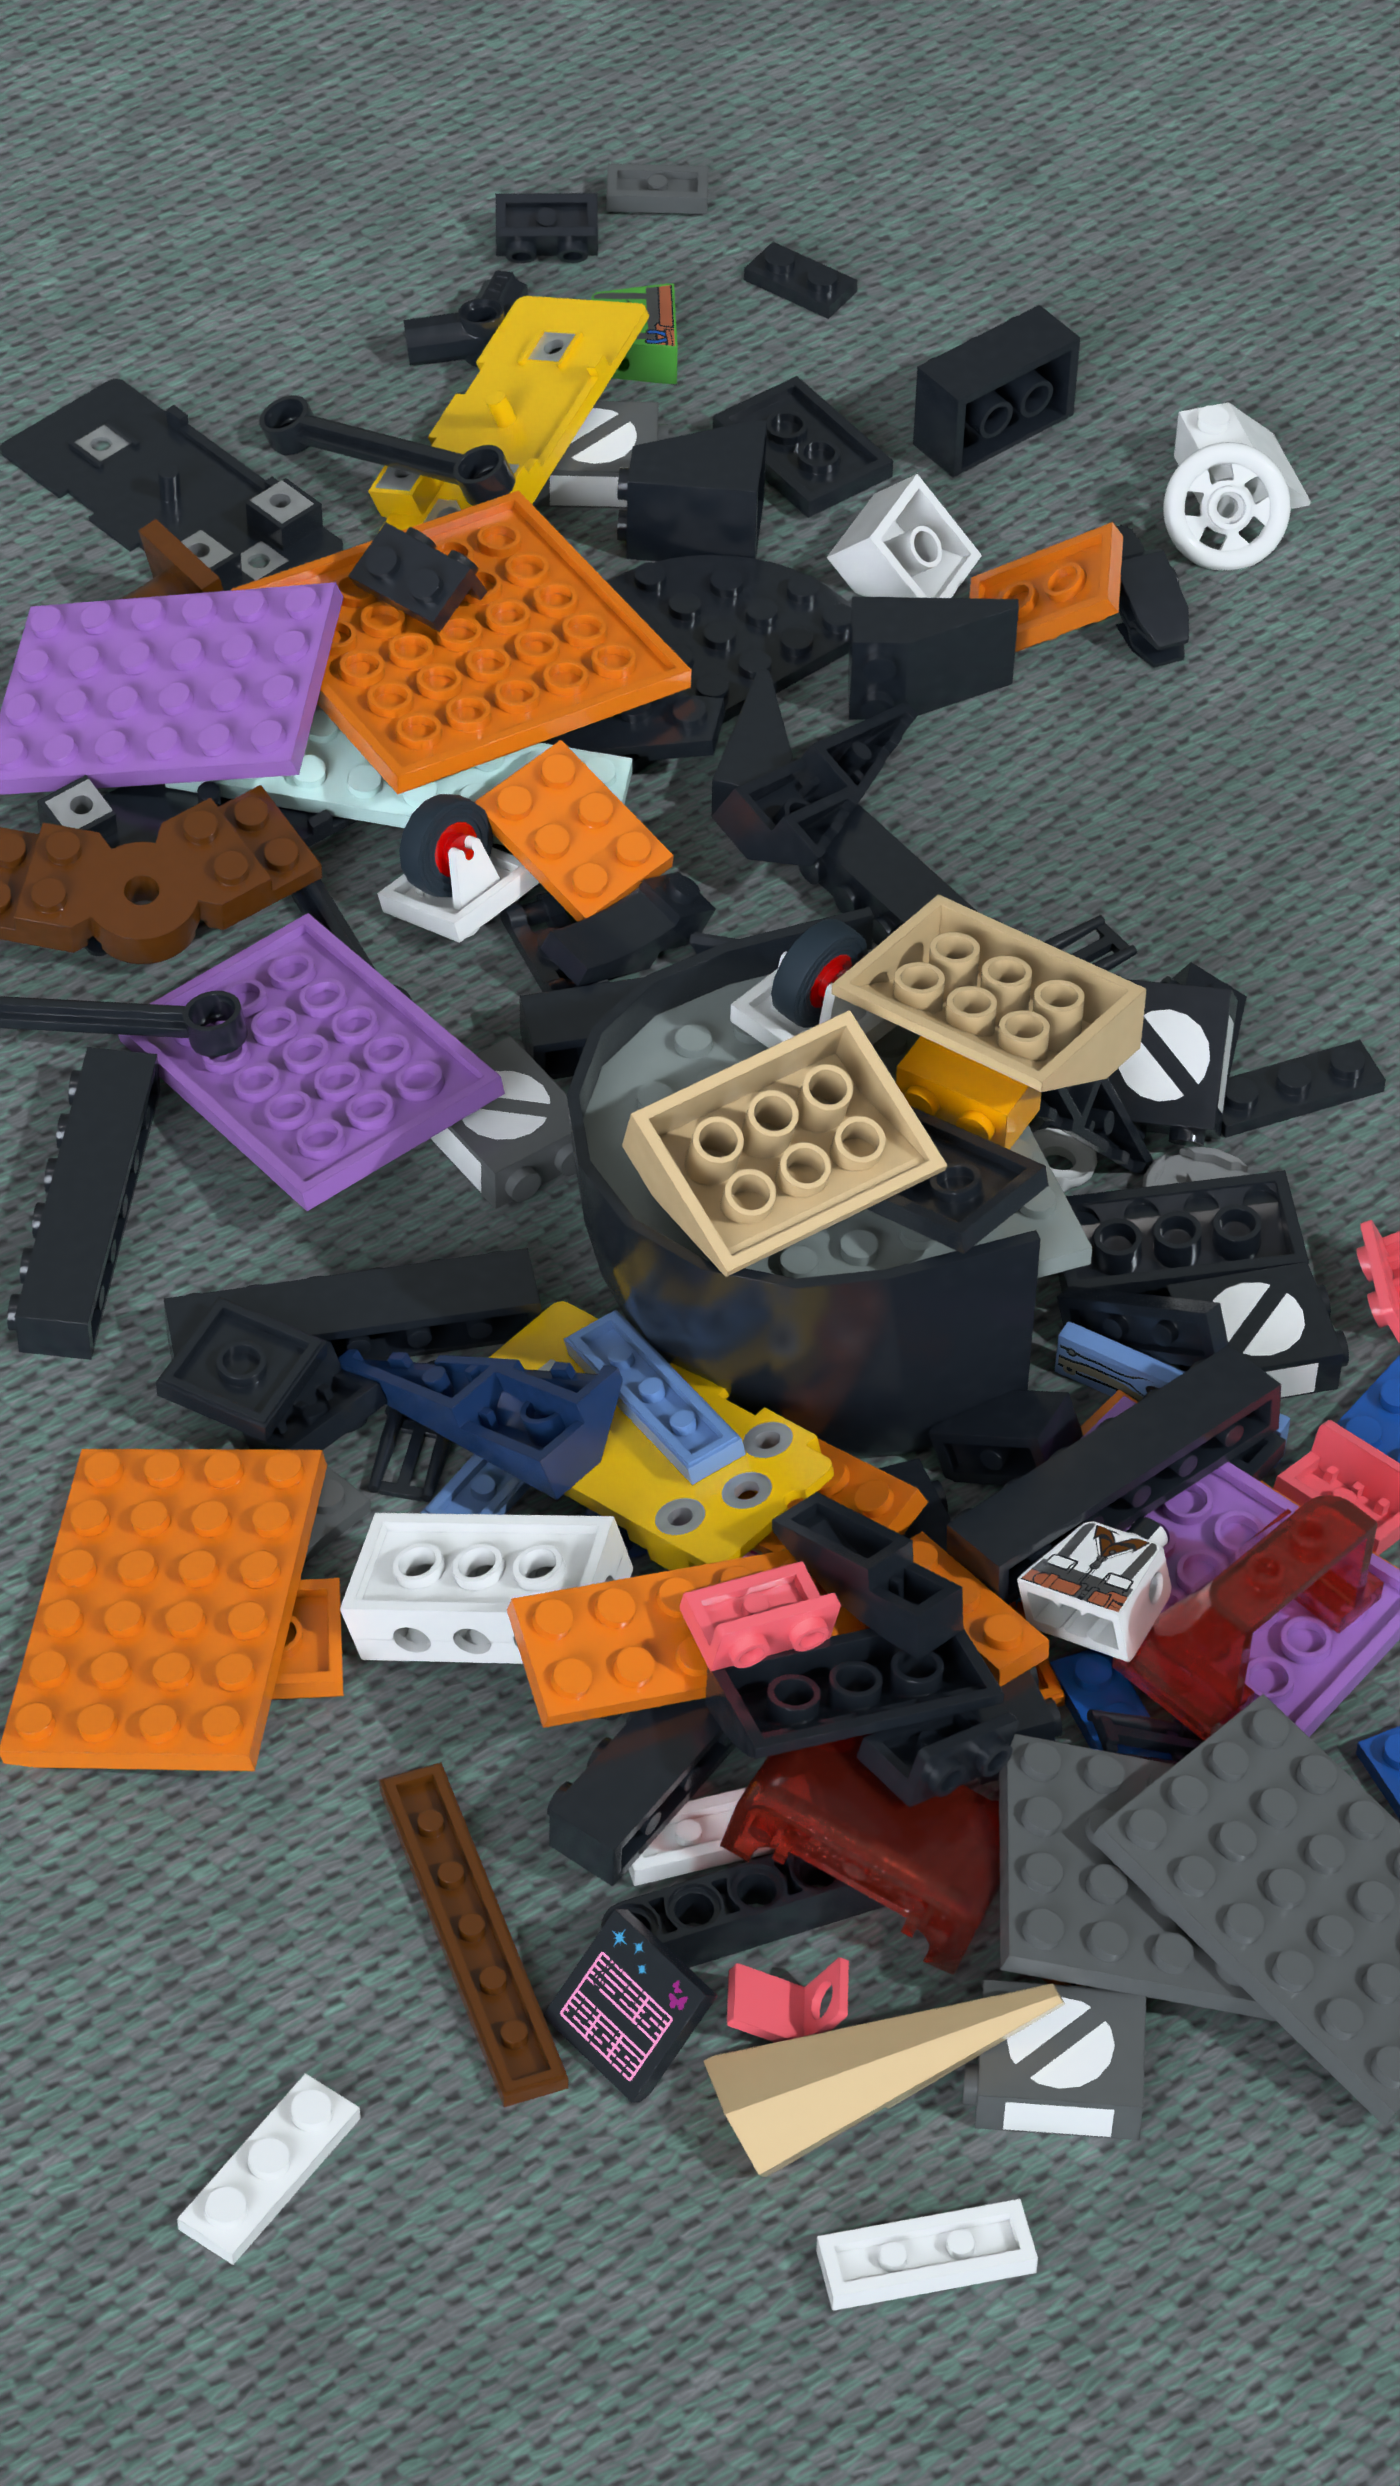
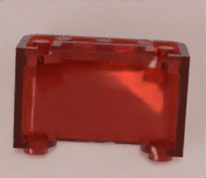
[720,1733,1000,1975]

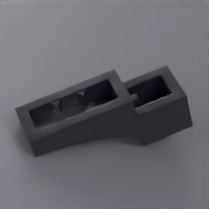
[540,872,716,986]

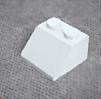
[1174,402,1311,517]
[827,474,982,598]

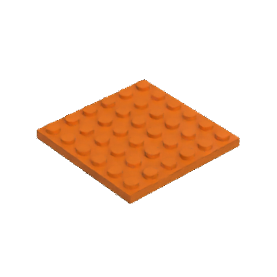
[231,491,692,794]

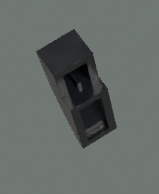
[772,1492,963,1660]

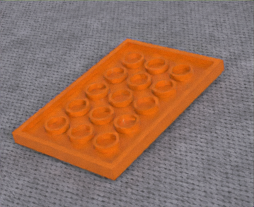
[0,1449,327,1771]

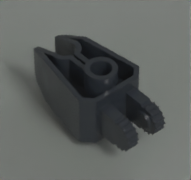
[1115,524,1189,668]

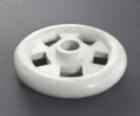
[1163,442,1291,570]

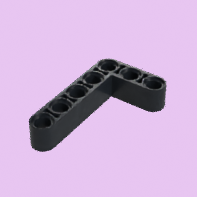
[601,1736,911,1968]

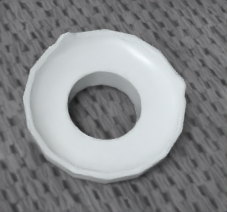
[1033,1128,1097,1192]

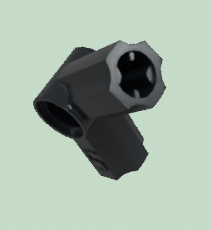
[403,271,528,367]

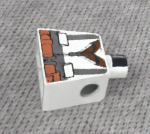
[1017,1517,1172,1662]

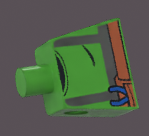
[561,283,678,384]

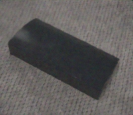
[1058,1170,1309,1296]
[705,1628,1004,1759]

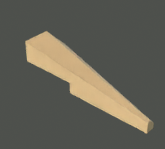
[704,1983,1065,2177]

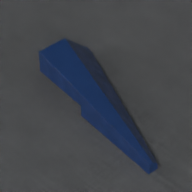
[338,1349,623,1500]

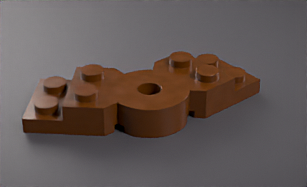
[0,785,322,964]

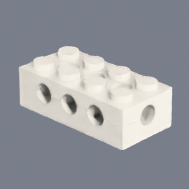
[340,1513,633,1664]

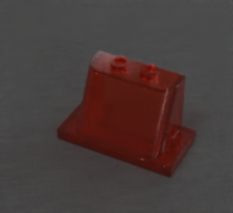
[1112,1495,1384,1741]

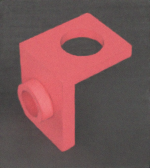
[727,1957,849,2043]

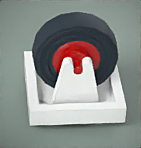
[377,794,540,943]
[730,919,897,1048]

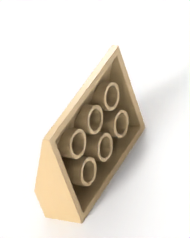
[831,894,1147,1092]
[622,1010,947,1277]

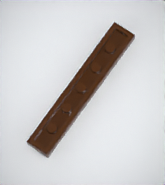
[379,1763,568,2107]

